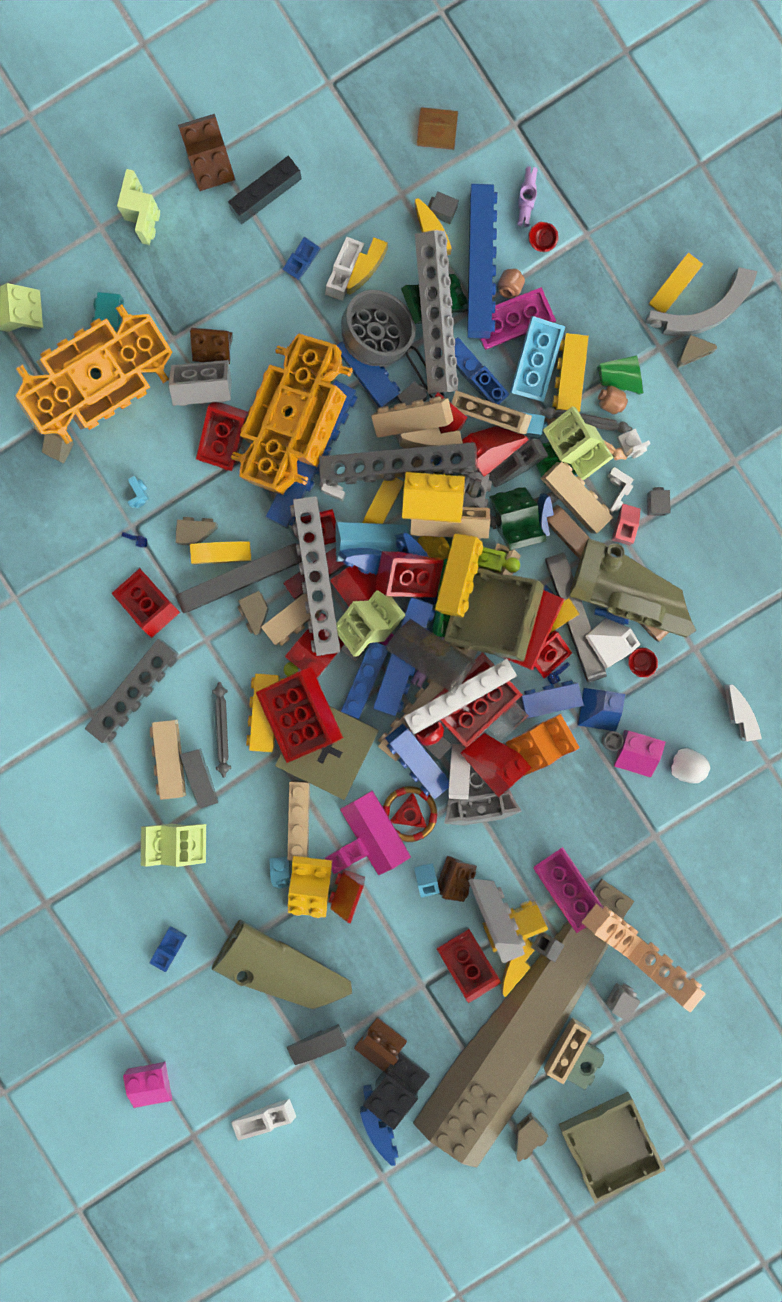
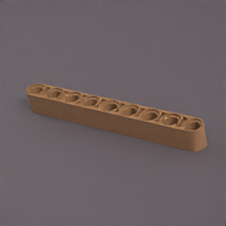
[547,505,669,642]

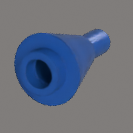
[594,607,629,625]

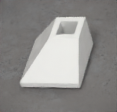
[585,619,640,669]

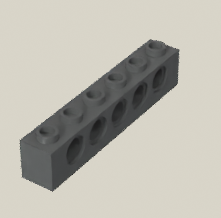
[85,639,179,743]

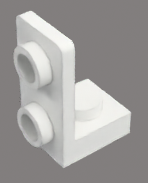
[617,429,650,459]
[607,467,634,514]
[319,481,346,501]

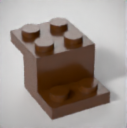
[178,113,236,191]

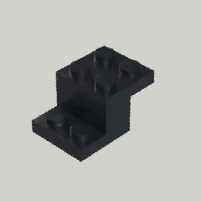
[363,1051,430,1130]

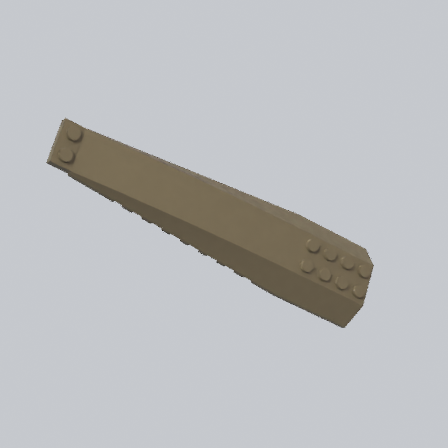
[413,878,634,1168]

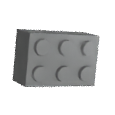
[169,360,232,406]

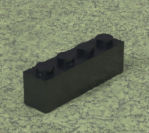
[228,155,302,224]

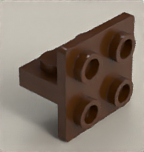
[190,328,233,364]
[438,856,477,902]
[354,1017,407,1071]

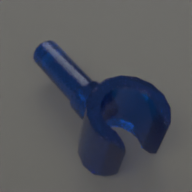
[121,532,147,548]
[547,662,570,685]

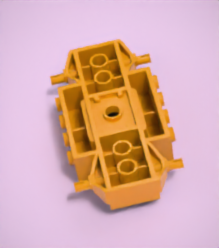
[14,304,172,444]
[231,333,352,495]

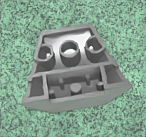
[444,765,521,825]

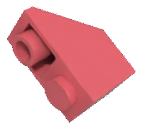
[611,504,641,546]

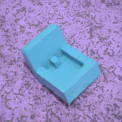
[127,476,149,508]
[269,856,291,888]

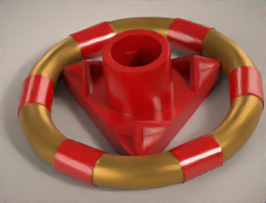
[383,786,438,842]

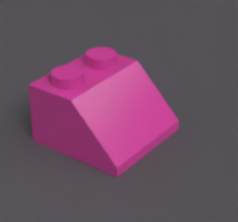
[614,730,666,777]
[123,1062,172,1108]

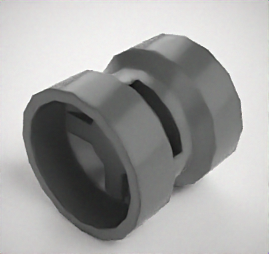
[463,474,482,498]
[601,731,624,751]

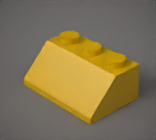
[402,472,465,523]
[482,900,548,952]

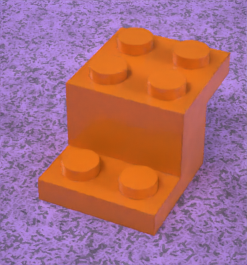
[505,714,580,776]

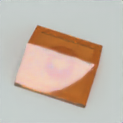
[417,107,458,150]

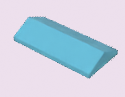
[510,316,565,402]
[336,522,410,562]

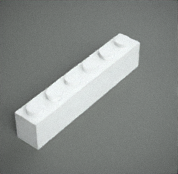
[404,659,517,735]

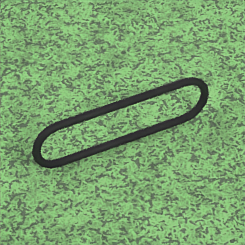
[405,346,445,398]

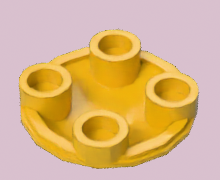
[417,536,450,560]

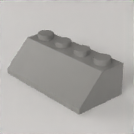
[468,879,526,963]

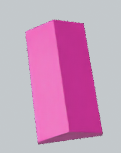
[479,287,556,350]
[340,790,411,875]
[533,847,604,934]

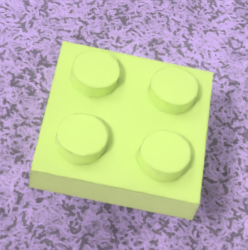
[117,169,160,245]
[0,283,43,332]
[543,406,614,480]
[336,590,406,657]
[141,824,206,867]

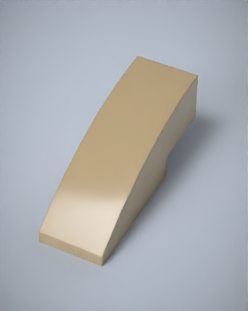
[399,427,463,448]

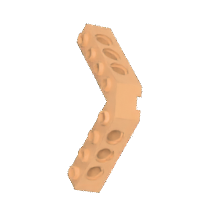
[582,904,705,1012]

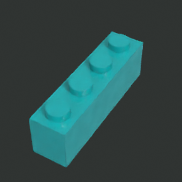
[91,292,124,373]

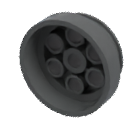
[341,290,416,366]

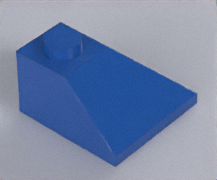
[578,688,625,732]

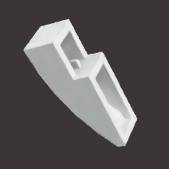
[325,237,364,301]
[724,685,762,741]
[449,744,470,799]
[231,1099,296,1141]

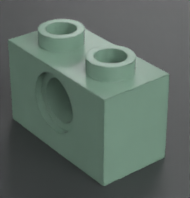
[567,1042,604,1090]

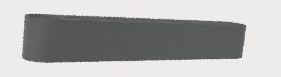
[176,543,302,614]
[545,552,607,683]

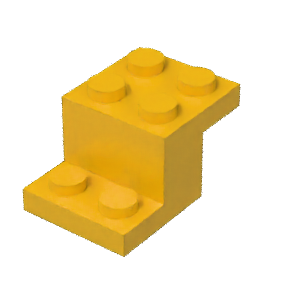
[288,856,332,918]

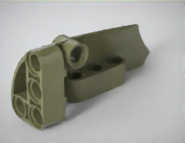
[569,538,696,638]
[212,919,352,1009]

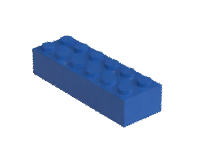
[373,597,435,716]

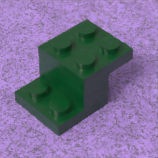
[401,274,468,324]
[489,487,546,551]

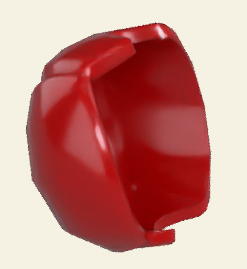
[528,221,559,252]
[628,647,658,678]
[414,721,444,746]

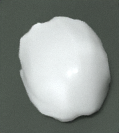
[671,748,710,783]

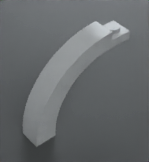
[646,267,757,336]

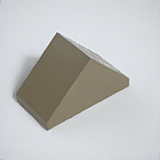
[677,335,717,368]

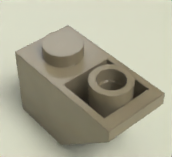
[42,433,74,464]
[175,517,218,545]
[237,591,269,636]
[515,1113,548,1162]

